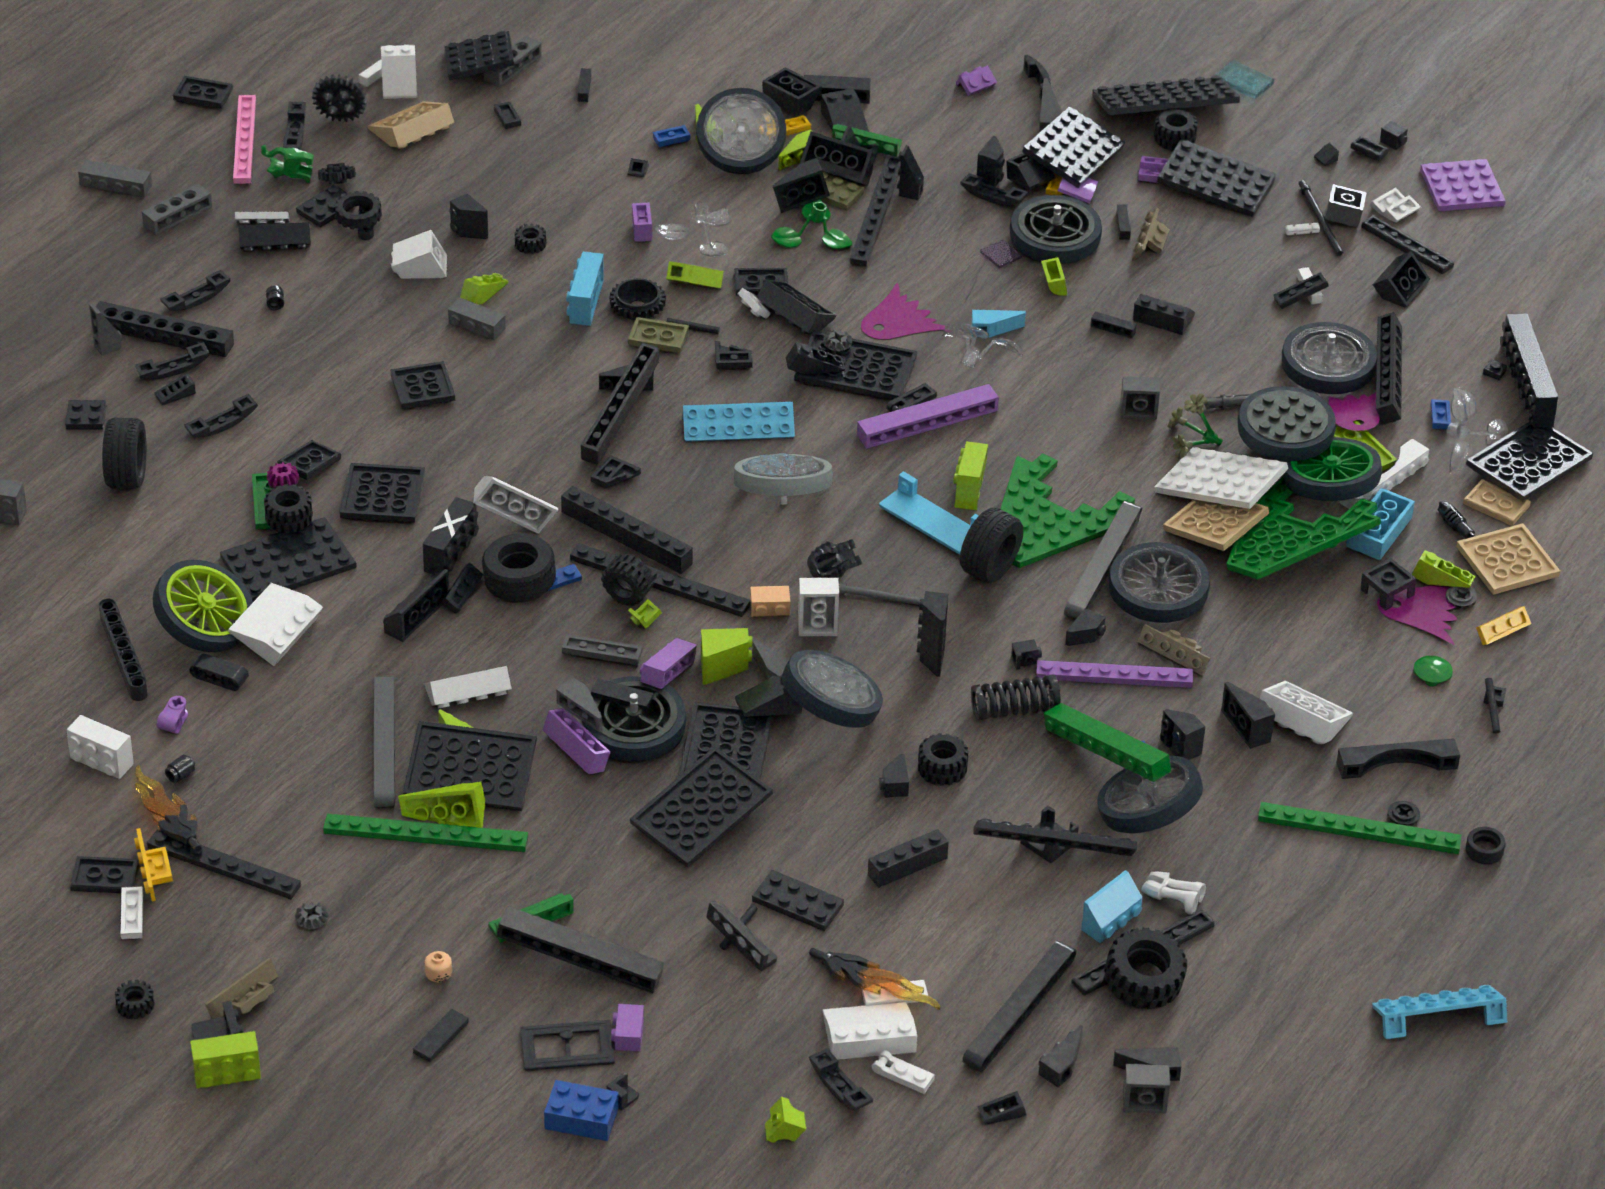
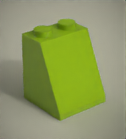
[701,628,753,685]

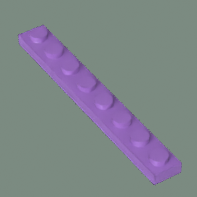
[1036,660,1193,688]

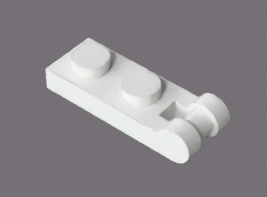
[872,1050,935,1094]

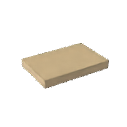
[1463,479,1531,526]

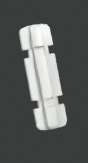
[1285,223,1320,236]

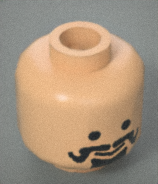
[424,951,452,983]

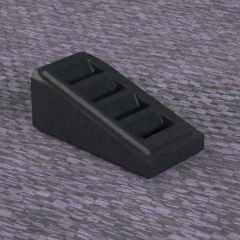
[154,374,196,405]
[977,1091,1027,1125]

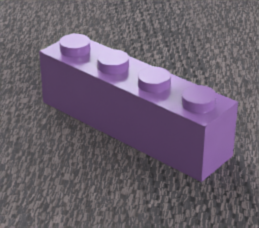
[640,638,697,689]
[543,708,610,774]

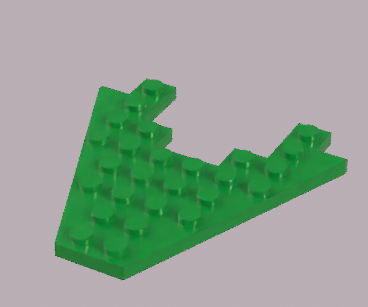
[1001,453,1139,568]
[1227,477,1381,579]

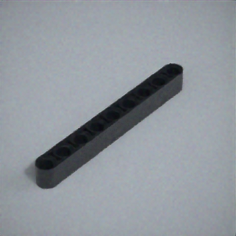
[962,941,1077,1072]

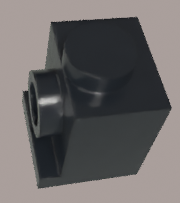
[1011,639,1042,670]

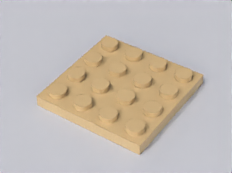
[1163,499,1269,551]
[1456,523,1560,595]

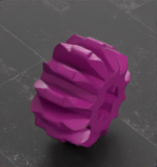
[267,462,299,489]

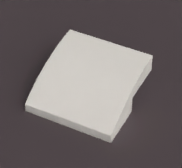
[1370,188,1421,222]

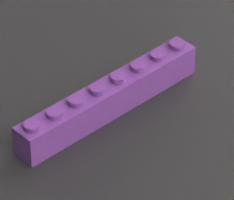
[857,384,999,449]

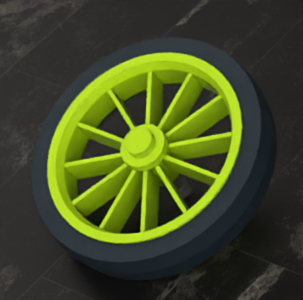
[153,560,253,652]

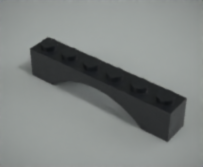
[1336,738,1460,779]

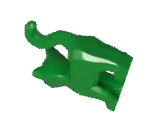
[260,145,314,183]

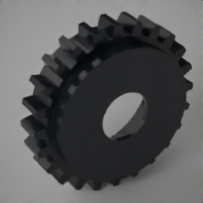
[609,278,666,320]

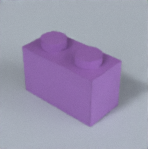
[611,1004,644,1052]

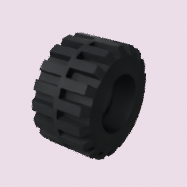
[1154,109,1198,150]
[264,484,313,533]
[601,554,654,606]
[918,733,969,786]

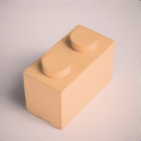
[750,586,790,617]

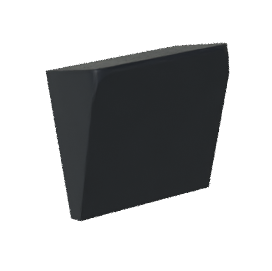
[1314,143,1339,166]
[627,158,649,177]

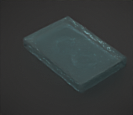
[1215,60,1274,99]

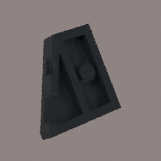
[715,341,753,369]
[590,455,641,488]

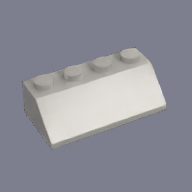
[473,476,558,534]
[424,666,511,708]

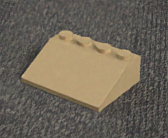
[368,102,454,149]

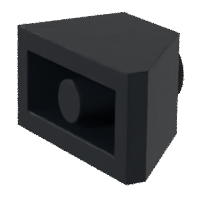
[1065,609,1106,646]
[879,754,909,798]

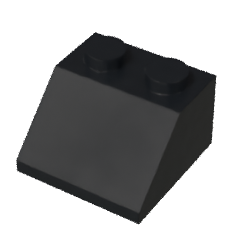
[976,136,1005,187]
[449,193,488,239]

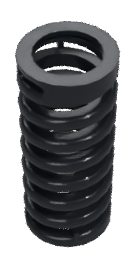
[971,674,1061,720]

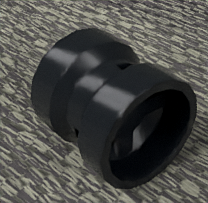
[266,285,284,310]

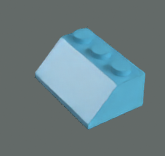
[1081,870,1142,943]

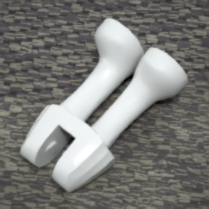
[1141,872,1206,915]

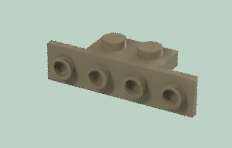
[1132,208,1170,260]
[1137,624,1210,675]
[205,958,278,1019]

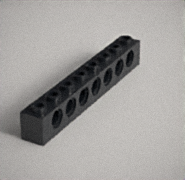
[96,301,234,358]
[1376,312,1402,424]

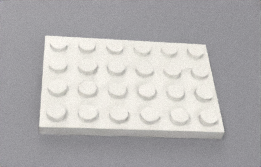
[1154,447,1288,509]

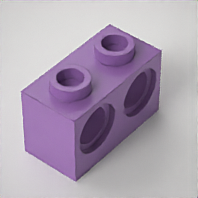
[632,203,652,242]

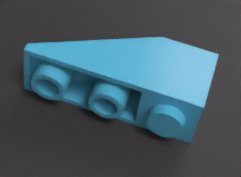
[971,310,1026,338]

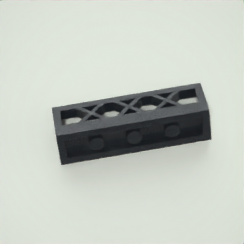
[706,900,777,971]

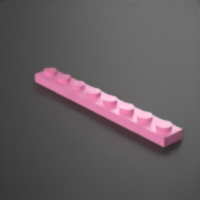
[233,95,256,184]

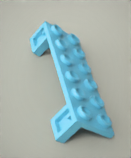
[682,402,795,442]
[879,471,979,555]
[1372,985,1507,1039]

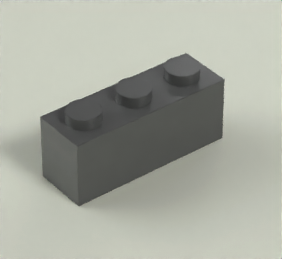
[448,297,506,340]

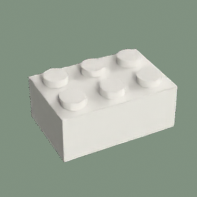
[798,578,839,636]
[66,715,134,779]

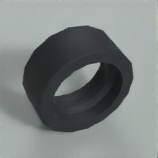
[1465,827,1506,864]

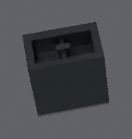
[1006,153,1055,190]
[1160,709,1205,760]

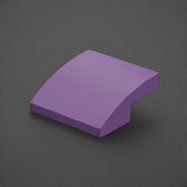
[1138,156,1168,183]
[1058,178,1098,204]

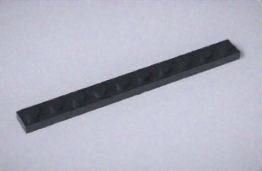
[850,155,900,266]
[570,543,750,617]

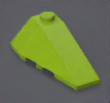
[398,782,485,828]

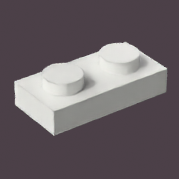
[738,288,771,319]

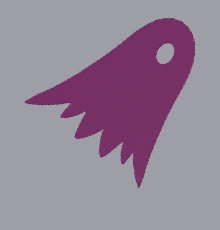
[861,283,953,339]
[1328,392,1379,431]
[1377,585,1458,645]

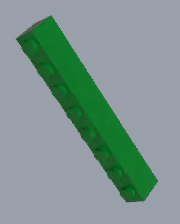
[1044,703,1171,782]

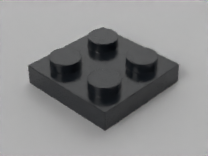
[65,400,106,430]

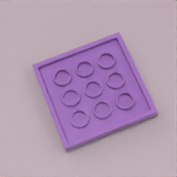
[1420,159,1505,211]

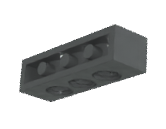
[484,35,542,87]
[142,184,212,235]

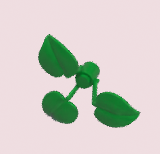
[771,199,853,249]

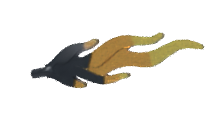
[135,765,202,853]
[809,948,940,1010]

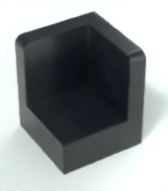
[606,1072,639,1111]

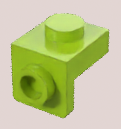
[628,599,662,629]

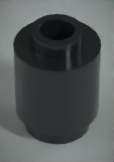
[165,755,195,783]

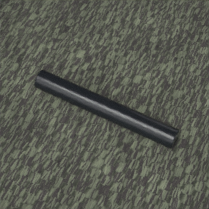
[667,318,720,334]
[1485,678,1501,734]
[719,904,758,950]

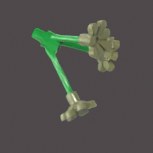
[1167,393,1223,458]

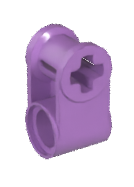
[157,696,188,734]

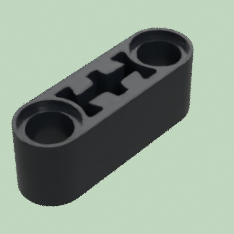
[189,653,249,691]

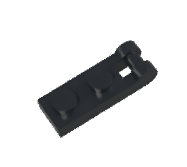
[886,383,937,412]

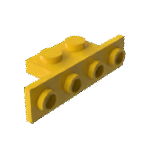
[134,828,173,901]

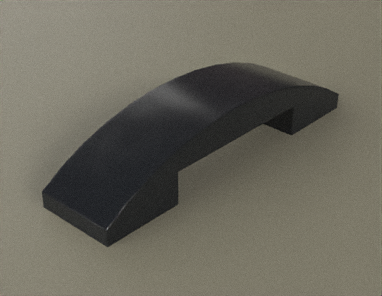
[1023,55,1051,102]
[283,102,306,150]
[960,173,1028,205]
[160,270,231,311]
[135,342,210,379]
[184,393,258,437]
[809,1048,873,1111]

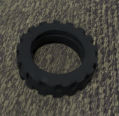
[335,191,382,230]

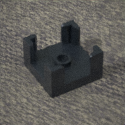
[1361,558,1416,611]
[1020,806,1079,864]

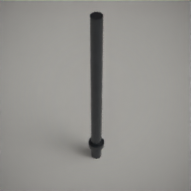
[1298,180,1343,256]

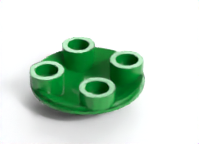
[1413,656,1453,687]

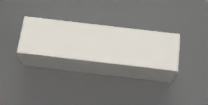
[359,60,382,87]
[1297,267,1323,305]

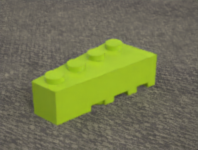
[953,441,988,510]

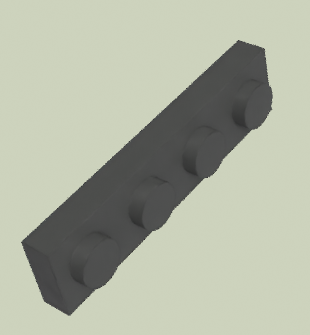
[562,634,642,665]

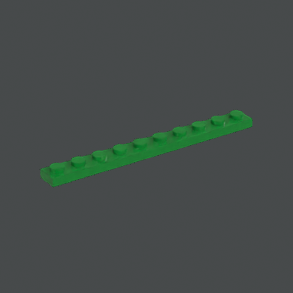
[1258,802,1462,855]
[323,814,528,852]

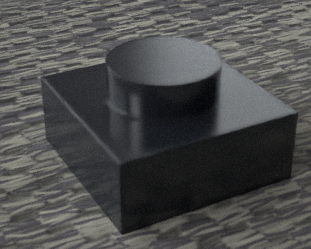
[1483,359,1507,380]
[1483,686,1506,707]

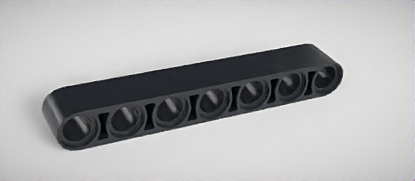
[99,598,148,701]

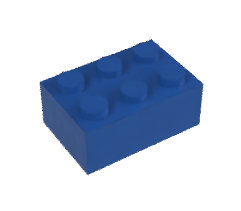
[544,1080,619,1141]

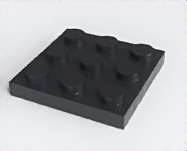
[390,361,455,409]

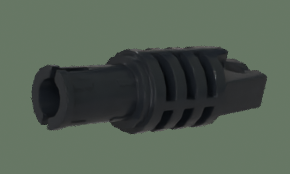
[1438,500,1475,539]

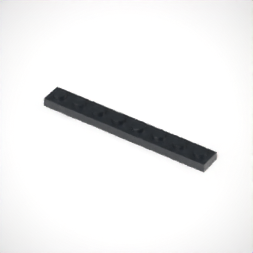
[973,819,1137,856]
[147,829,301,900]

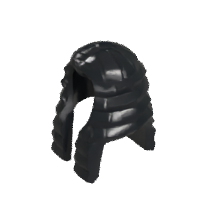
[807,539,862,578]

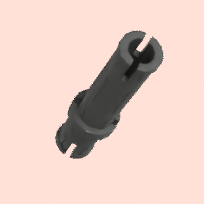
[1204,393,1253,409]

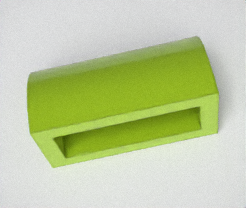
[1041,257,1067,296]

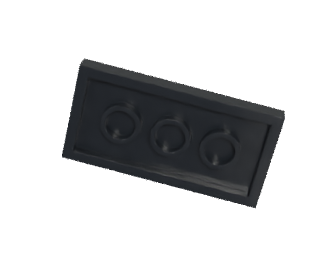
[752,870,844,931]

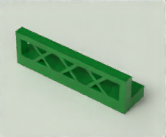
[832,124,902,156]
[488,893,574,943]

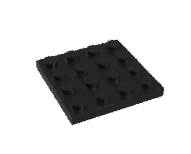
[444,31,515,81]
[340,463,425,523]

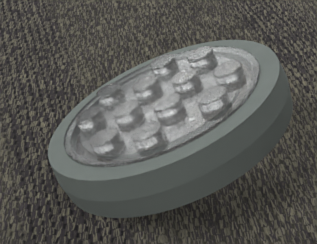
[734,453,833,505]

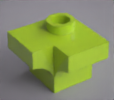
[765,1096,806,1143]

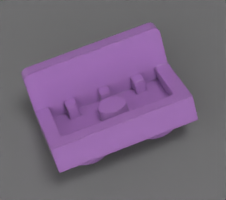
[956,66,997,96]

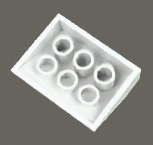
[228,583,323,666]
[1259,681,1353,744]
[823,1002,917,1060]

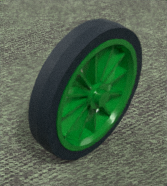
[1283,437,1382,501]

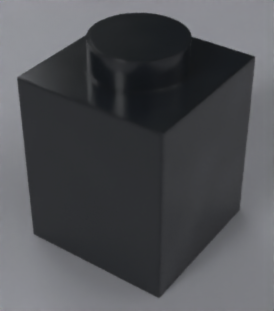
[1380,121,1408,150]

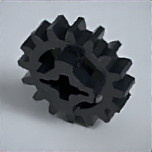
[318,163,356,184]

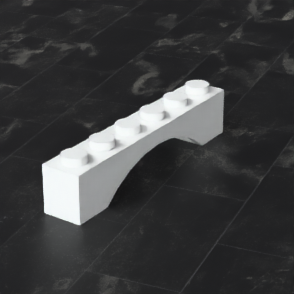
[1339,439,1429,509]

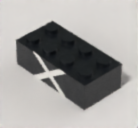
[422,497,479,575]

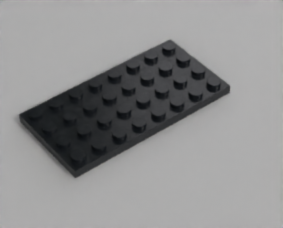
[1092,75,1240,115]

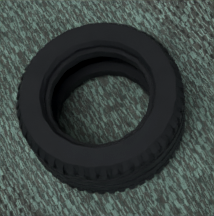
[102,417,147,489]

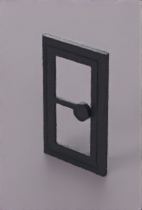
[521,1020,615,1071]

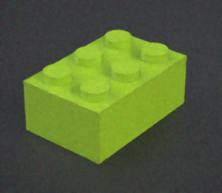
[190,1031,261,1088]

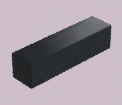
[578,68,591,102]
[1116,204,1131,240]
[1091,311,1137,338]

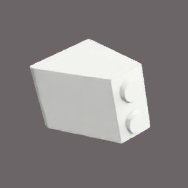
[381,45,417,99]
[391,230,447,279]

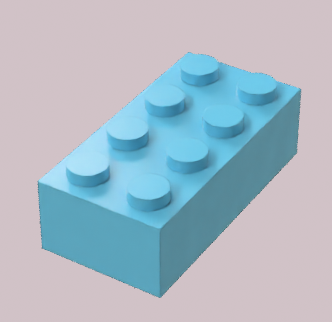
[566,252,604,326]
[1346,488,1415,560]

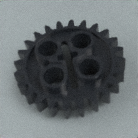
[312,74,367,122]

